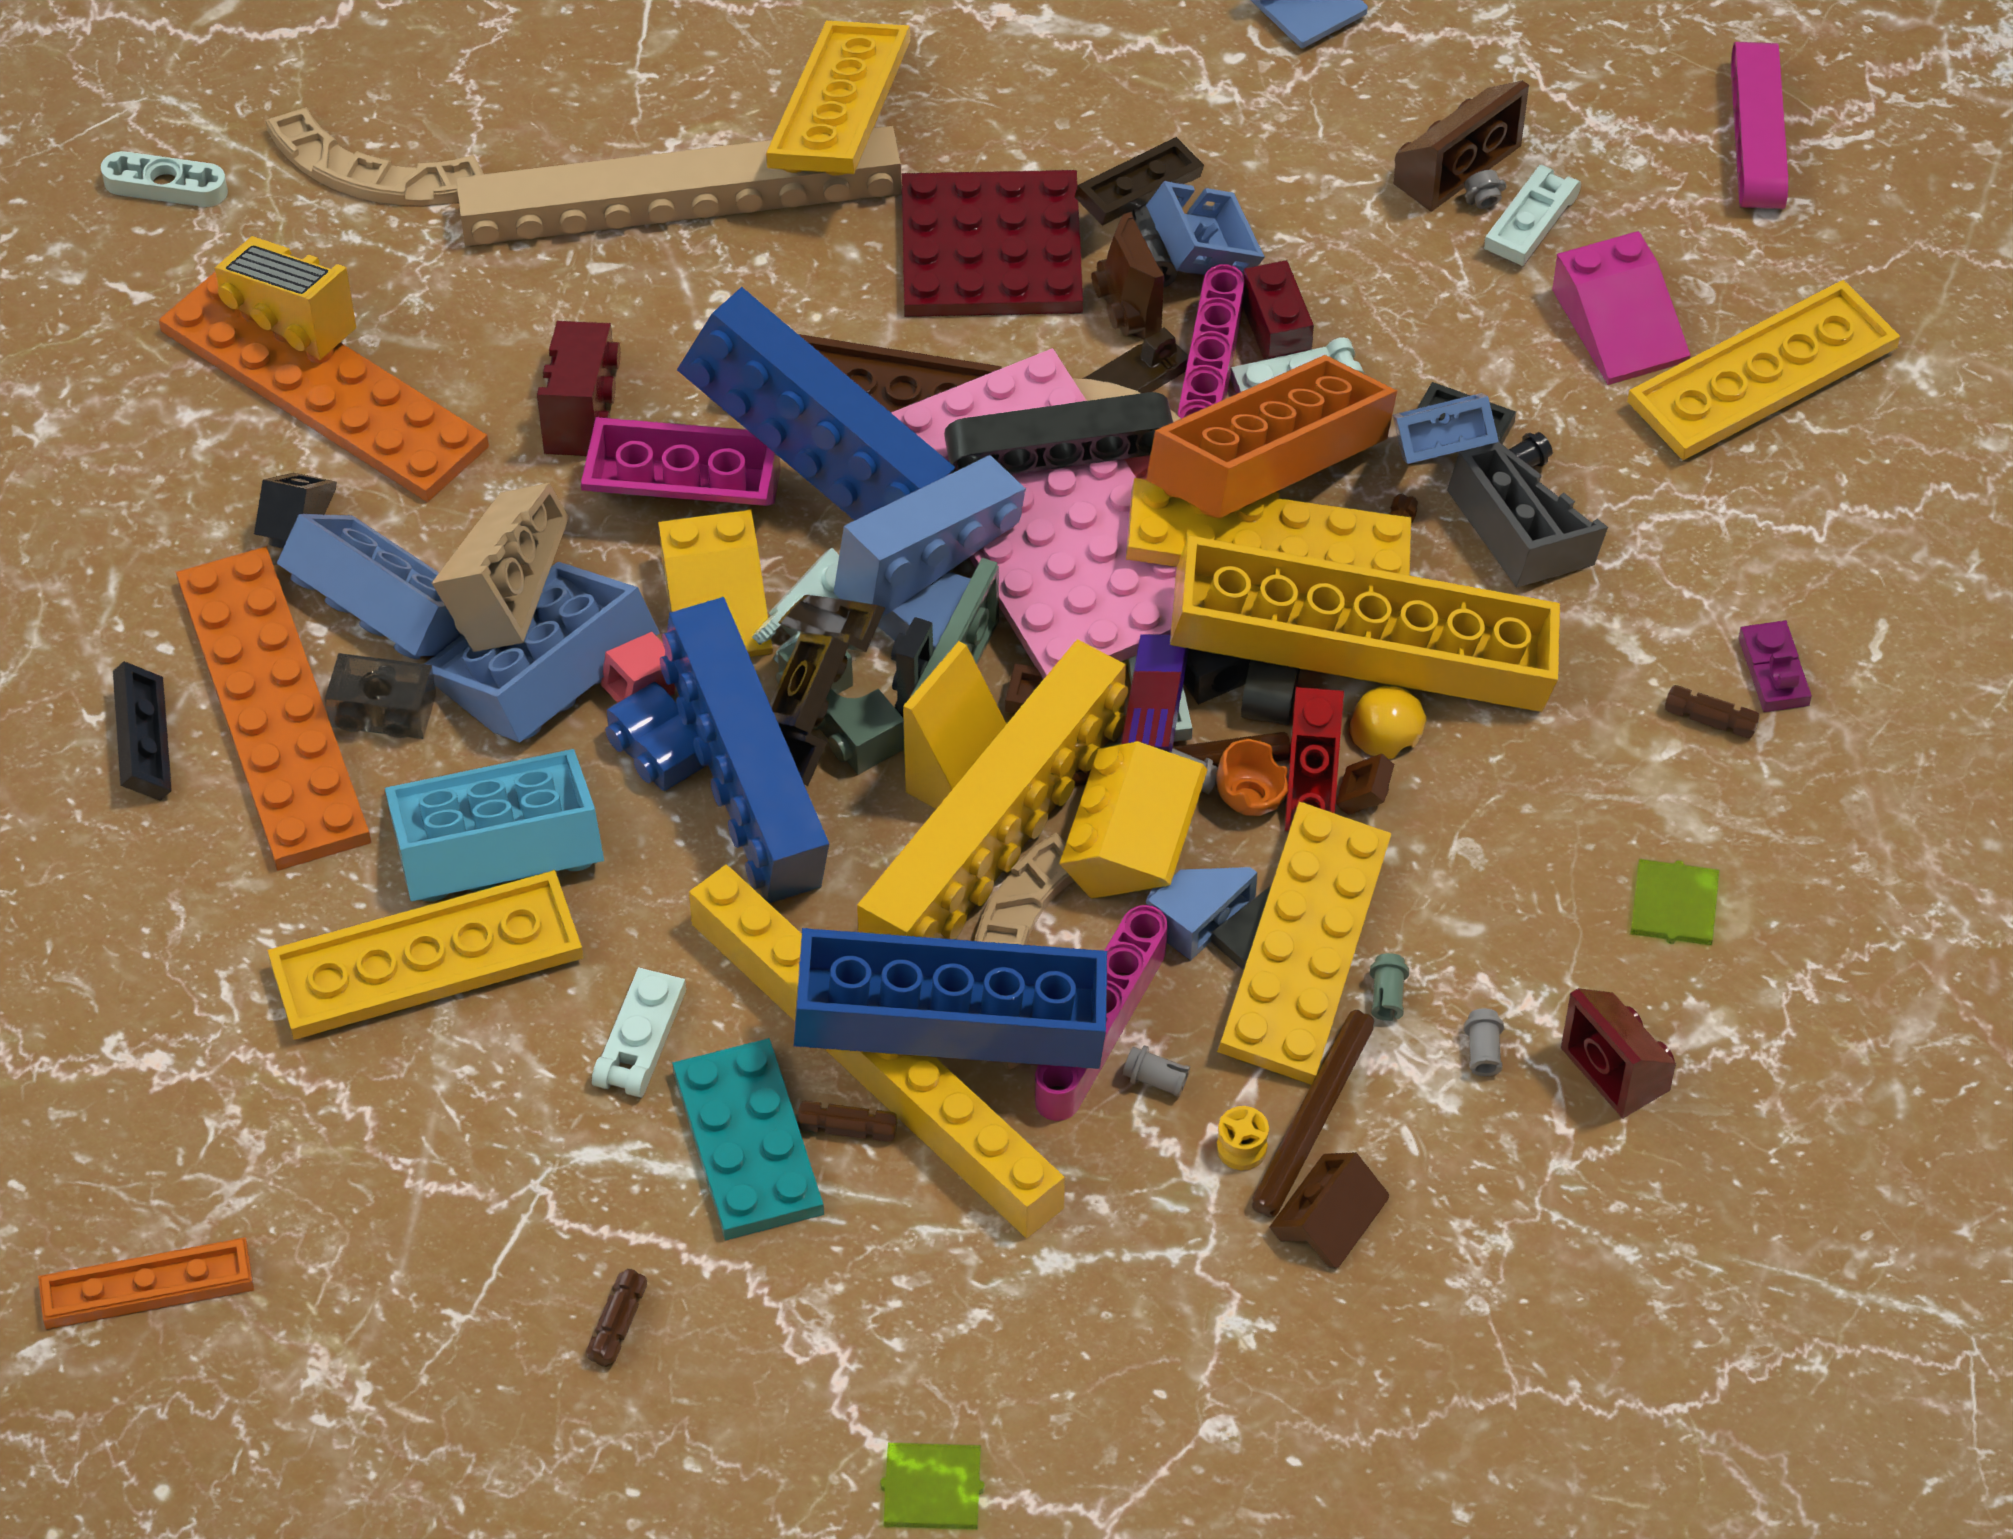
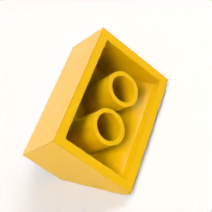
[1059,741,1208,899]

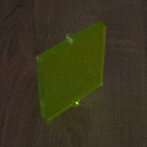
[1630,859,1720,945]
[880,1443,985,1530]

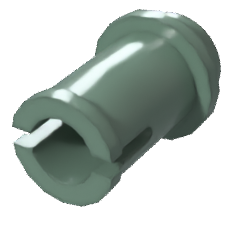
[1370,953,1409,1021]

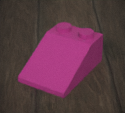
[1552,231,1691,385]

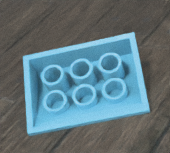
[385,749,604,902]

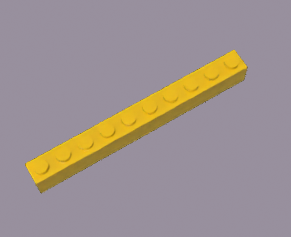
[689,864,1065,1239]

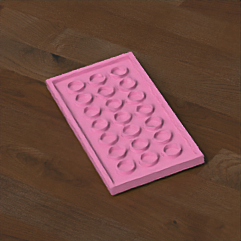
[891,348,1177,679]

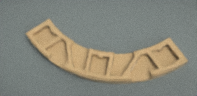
[265,107,484,206]
[975,833,1074,1071]

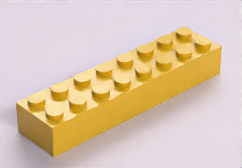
[1170,535,1560,712]
[857,639,1128,939]

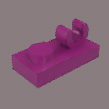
[1738,620,1812,712]

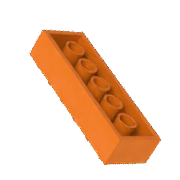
[1146,355,1397,519]

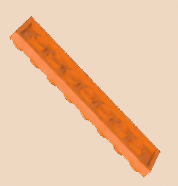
[159,272,489,503]
[176,546,371,871]

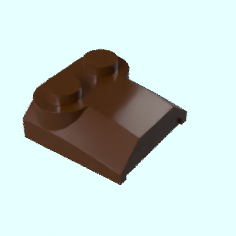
[1091,212,1164,340]

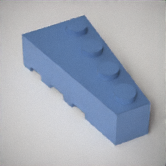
[833,455,1026,618]

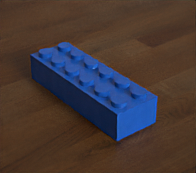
[677,287,955,521]
[660,597,829,904]
[793,928,1107,1069]

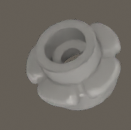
[1464,170,1506,209]

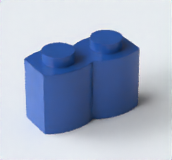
[605,682,708,791]

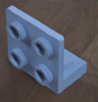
[1251,0,1368,48]

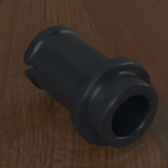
[1509,432,1553,467]

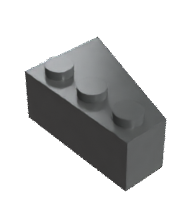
[1447,442,1608,588]

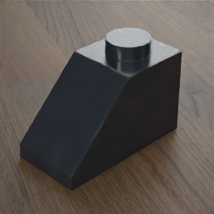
[254,472,337,548]

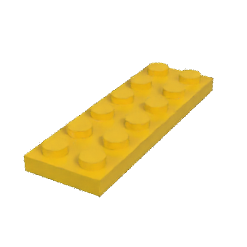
[766,20,911,176]
[1627,279,1900,460]
[1126,478,1411,575]
[1217,802,1392,1085]
[267,870,583,1040]

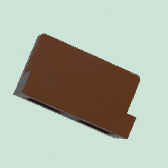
[1269,1152,1389,1268]

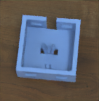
[1146,181,1265,275]

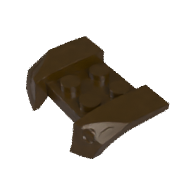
[770,595,885,786]

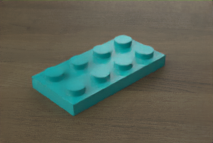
[672,1038,824,1241]

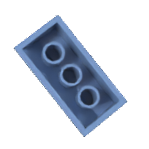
[277,514,462,659]

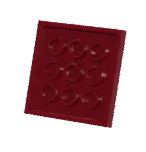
[902,170,1083,317]

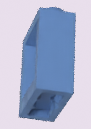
[1392,393,1499,464]

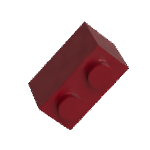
[1243,260,1314,360]

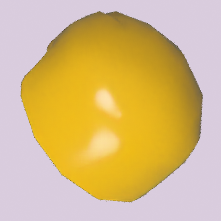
[1348,685,1427,759]

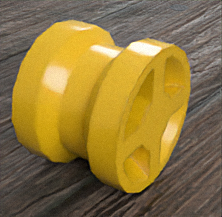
[1217,1106,1269,1171]

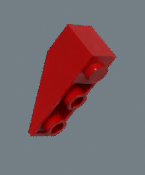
[1285,687,1344,832]

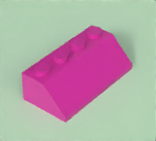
[581,417,781,506]

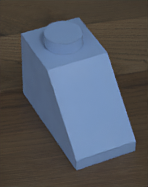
[1146,867,1257,961]

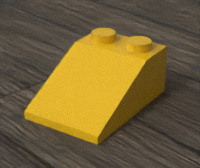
[658,510,773,657]
[903,641,1007,809]

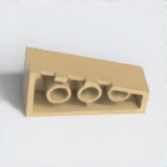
[432,483,569,652]

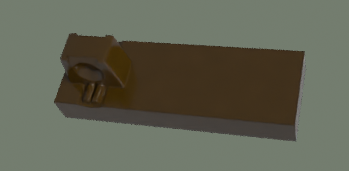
[1074,137,1204,226]
[1083,327,1189,393]

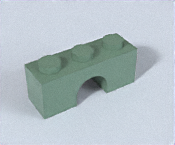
[776,641,904,775]

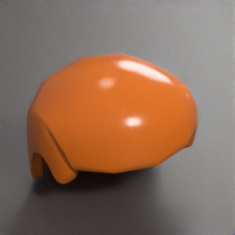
[1215,739,1288,817]

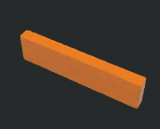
[38,1237,254,1329]

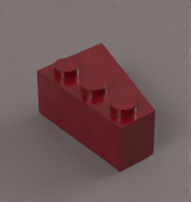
[537,321,621,456]

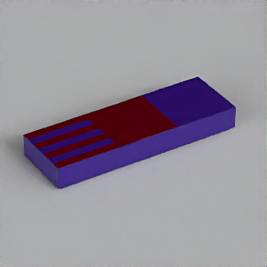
[1121,634,1189,753]

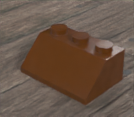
[1393,80,1529,212]

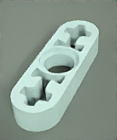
[101,151,228,207]

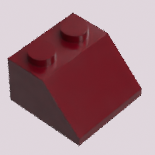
[1561,988,1676,1119]

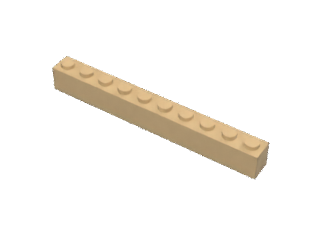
[456,126,902,246]

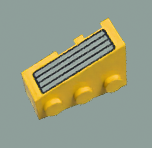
[214,236,357,360]

